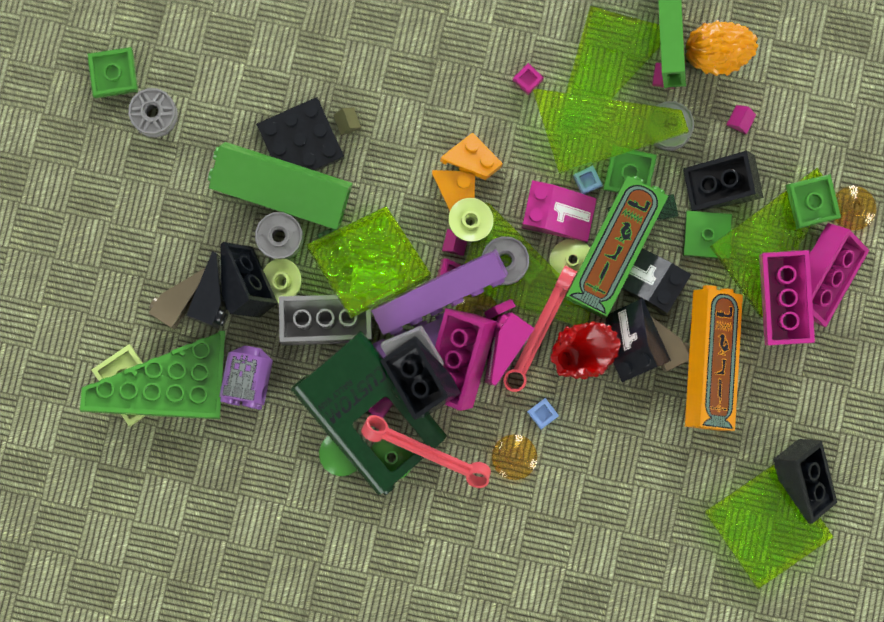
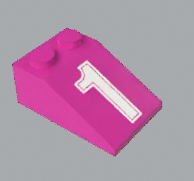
[522,180,597,242]
[484,313,535,386]

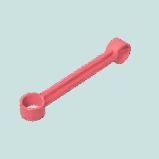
[503,265,578,392]
[361,415,491,488]

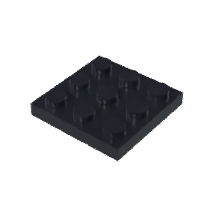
[256,97,345,171]

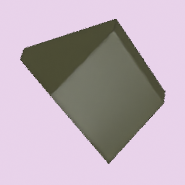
[333,107,362,136]

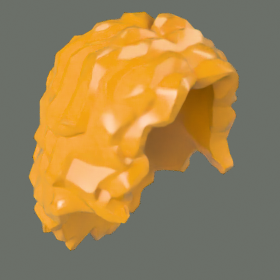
[686,20,758,76]

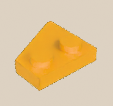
[440,132,503,180]
[432,170,475,212]

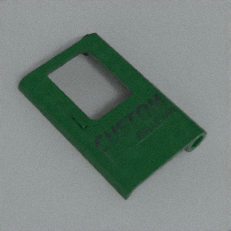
[291,331,447,495]

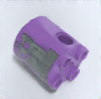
[219,346,273,410]

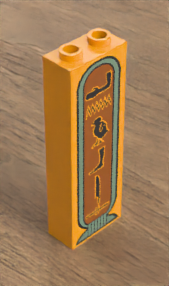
[685,285,743,431]

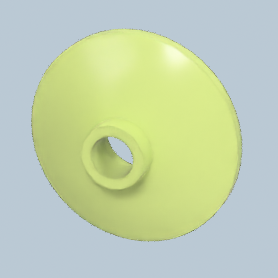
[448,198,493,242]
[549,239,590,283]
[263,259,301,304]

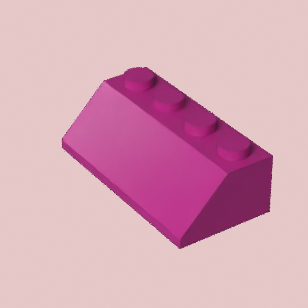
[810,223,869,327]
[759,250,815,345]
[435,308,497,411]

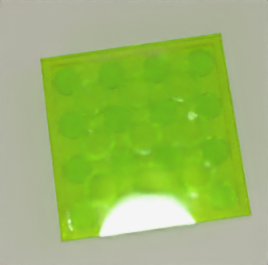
[307,206,431,318]
[704,464,834,589]

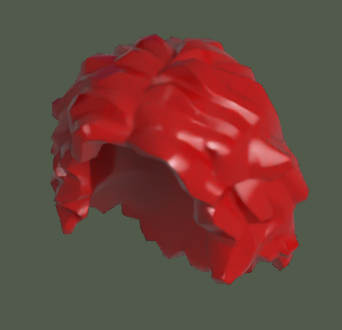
[550,321,621,380]

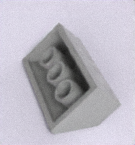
[279,294,373,345]

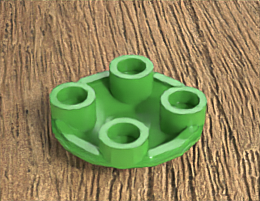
[319,435,357,476]

